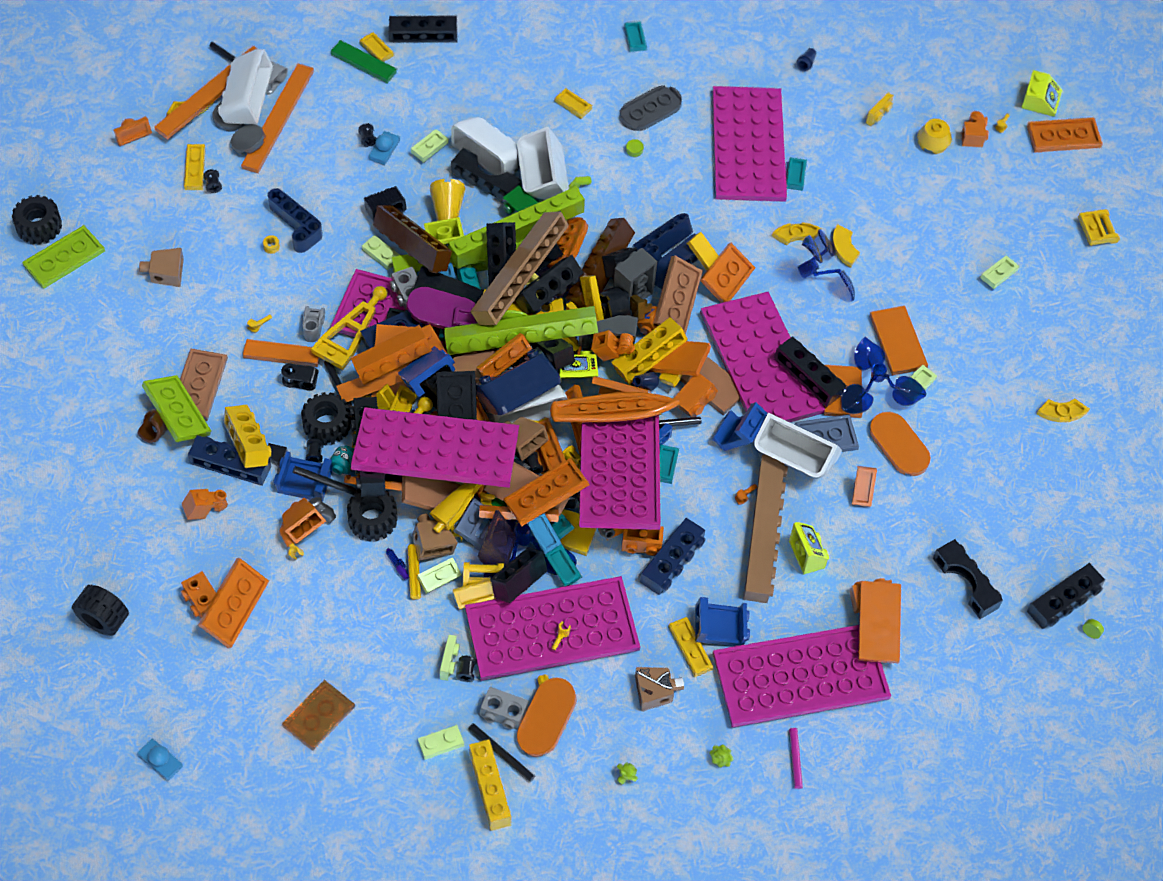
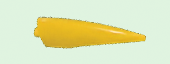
[430,483,482,534]

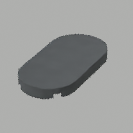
[620,86,682,131]

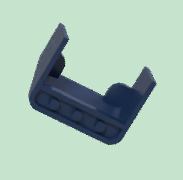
[476,349,562,415]

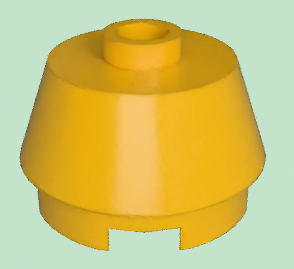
[917,119,952,154]

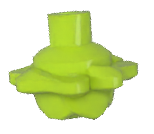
[709,744,734,768]
[617,762,638,784]

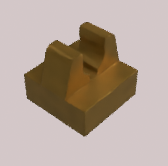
[630,295,652,320]

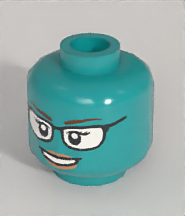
[330,445,354,475]

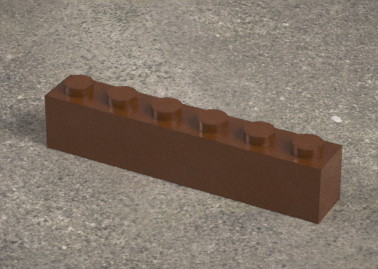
[373,206,452,273]
[565,217,635,308]

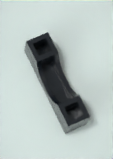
[451,148,522,201]
[933,539,1003,619]

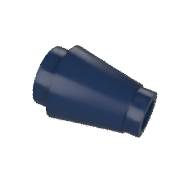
[797,48,817,71]
[633,372,659,391]

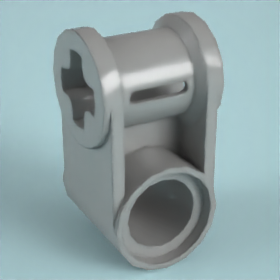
[265,61,288,95]
[302,306,325,342]

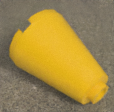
[429,179,465,221]

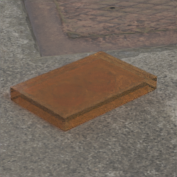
[282,679,355,751]

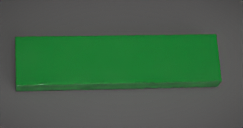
[331,40,397,84]

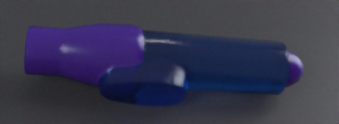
[386,548,409,580]

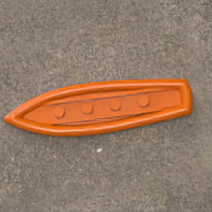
[550,392,680,422]

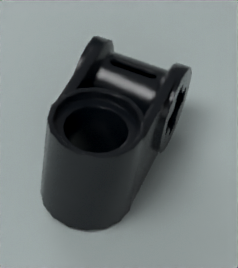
[281,363,319,391]

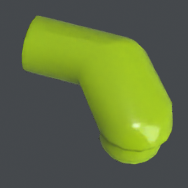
[569,176,592,191]

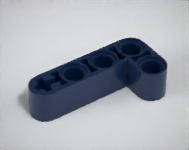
[268,188,323,253]
[632,213,693,264]
[654,233,698,290]

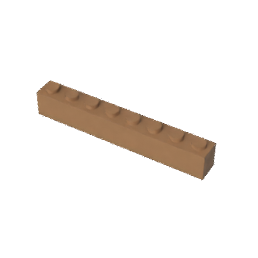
[471,212,569,325]
[744,455,788,603]

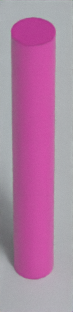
[789,728,803,789]

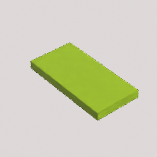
[22,225,105,289]
[142,375,212,442]

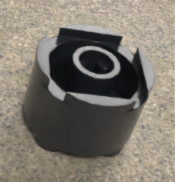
[599,287,633,319]

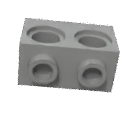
[390,267,417,311]
[480,687,528,730]

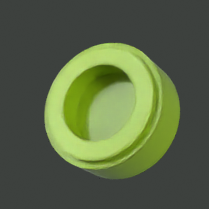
[626,139,644,157]
[1083,619,1104,639]

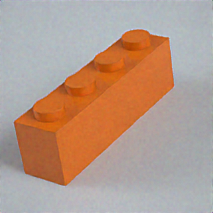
[351,325,432,384]

